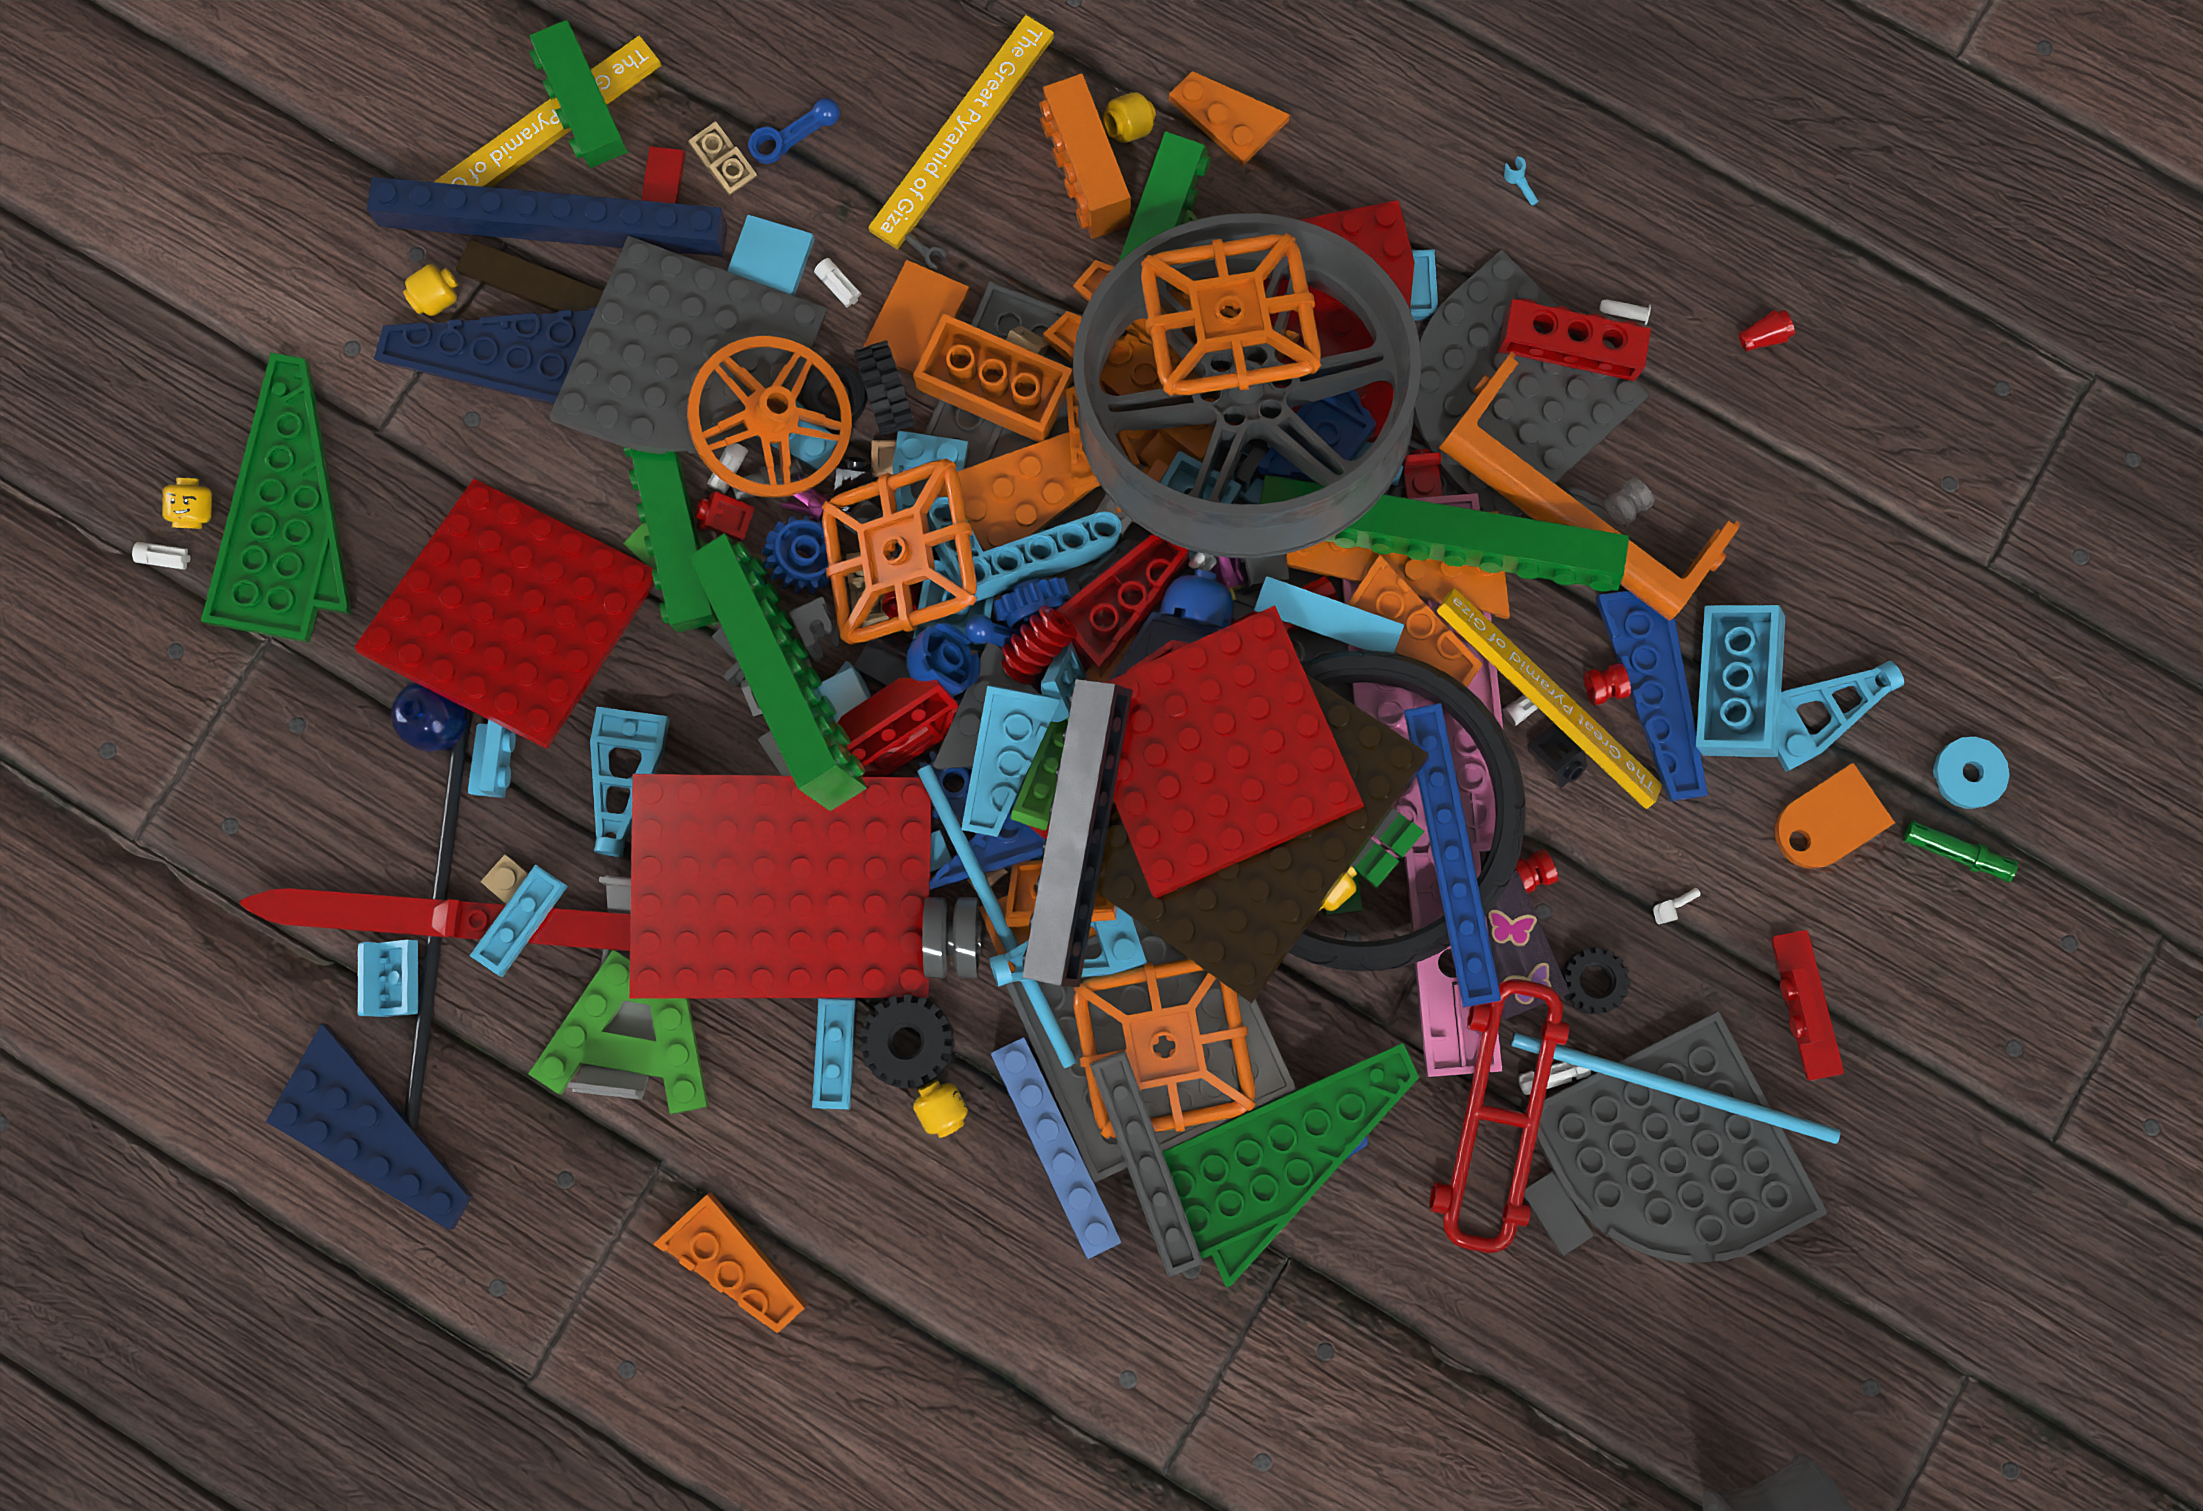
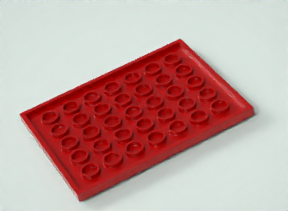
[629,774,931,999]

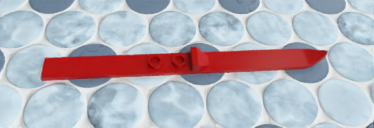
[239,888,630,951]

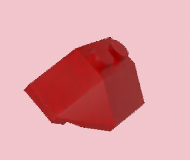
[836,678,959,777]

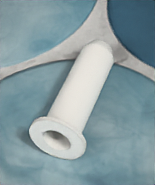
[1599,299,1651,325]

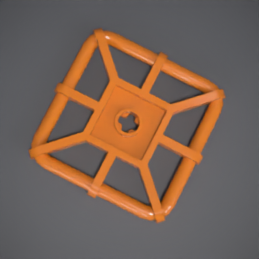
[1141,233,1321,396]
[821,458,978,644]
[1073,958,1256,1139]

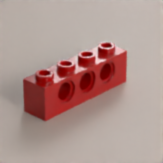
[1498,299,1651,381]

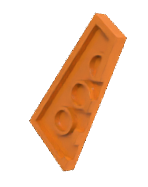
[654,1192,808,1333]

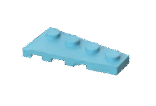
[961,684,1061,837]

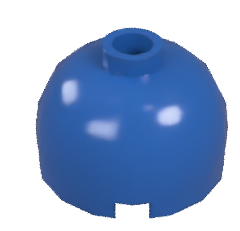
[1159,569,1234,629]
[906,623,980,696]

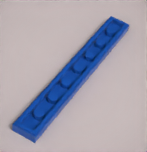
[1404,703,1501,1008]

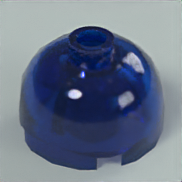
[391,682,467,752]

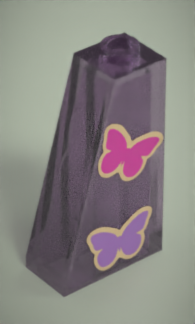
[1486,870,1570,1021]

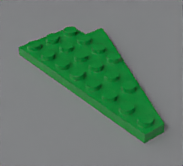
[201,353,352,643]
[1162,1043,1419,1288]

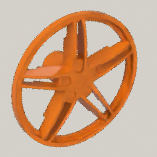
[687,336,852,498]

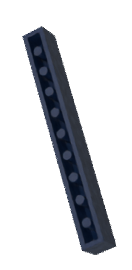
[367,177,727,257]

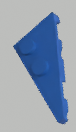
[929,797,1045,890]

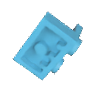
[1041,641,1087,722]

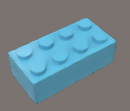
[1696,605,1786,757]

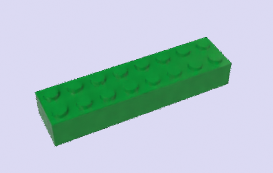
[688,533,867,811]

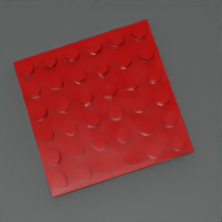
[354,478,655,749]
[1104,605,1365,898]

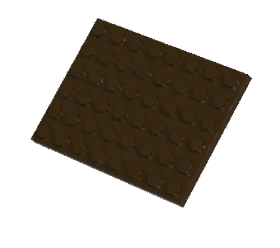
[1097,674,1429,1004]

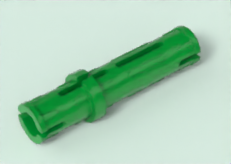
[1903,820,2019,883]

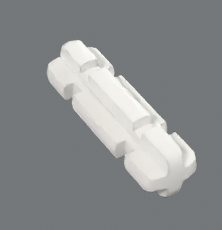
[1518,1062,1591,1095]

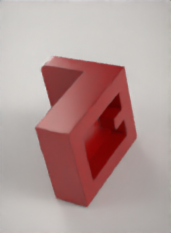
[1402,449,1443,499]
[694,491,755,541]

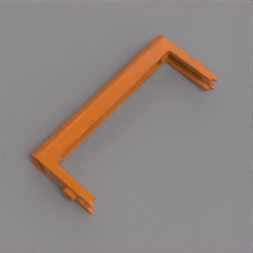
[1439,352,1741,621]

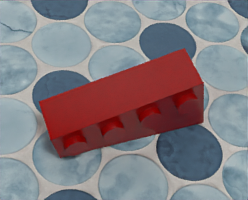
[1057,534,1189,678]

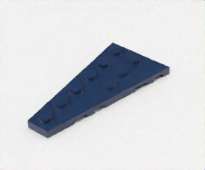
[374,308,596,405]
[266,1023,473,1229]

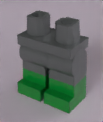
[1351,808,1424,888]

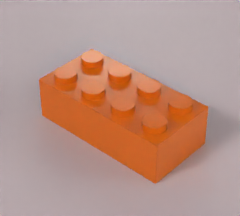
[1039,74,1131,239]
[913,313,1073,443]

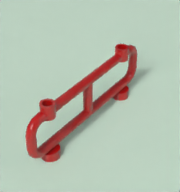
[1429,979,1569,1253]

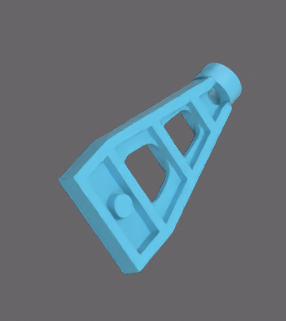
[892,431,969,557]
[1777,660,1904,772]
[590,707,670,857]
[989,907,1147,986]

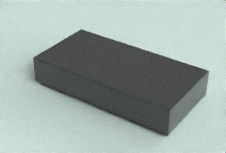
[1524,1171,1594,1256]

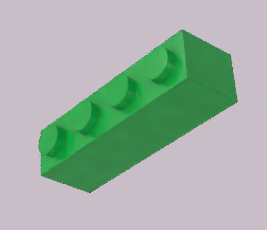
[529,20,628,169]
[1118,131,1211,263]

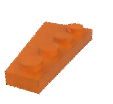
[1347,555,1483,687]

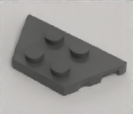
[933,642,1039,771]

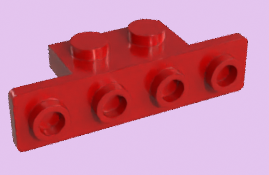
[1771,930,1844,1081]

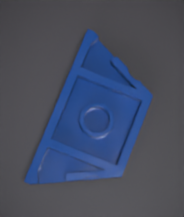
[1257,389,1376,481]

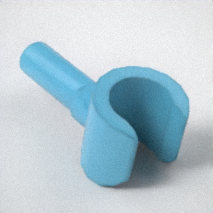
[1504,156,1539,206]

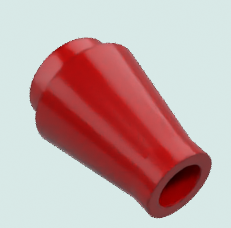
[1738,310,1795,352]

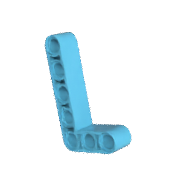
[928,497,1122,602]

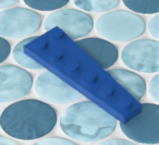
[1596,591,1708,802]

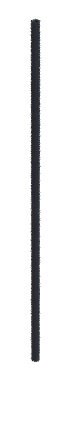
[393,704,471,1199]

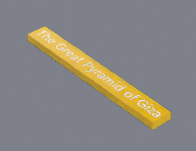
[868,15,1054,250]
[434,35,662,187]
[1436,587,1663,809]

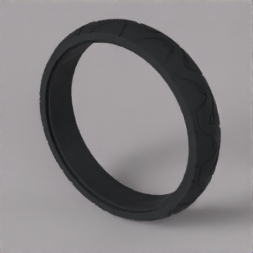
[1288,650,1526,971]

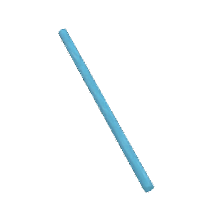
[917,765,1077,1069]
[1510,1032,1840,1144]

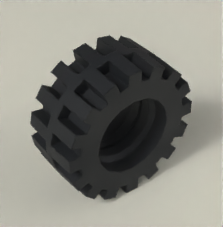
[1560,947,1631,1015]

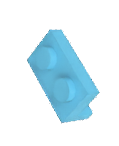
[468,720,516,798]
[358,940,418,1017]

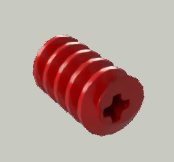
[1001,605,1077,685]

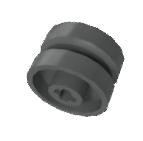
[923,897,982,978]

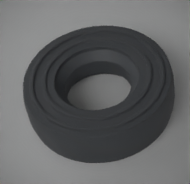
[803,364,867,423]

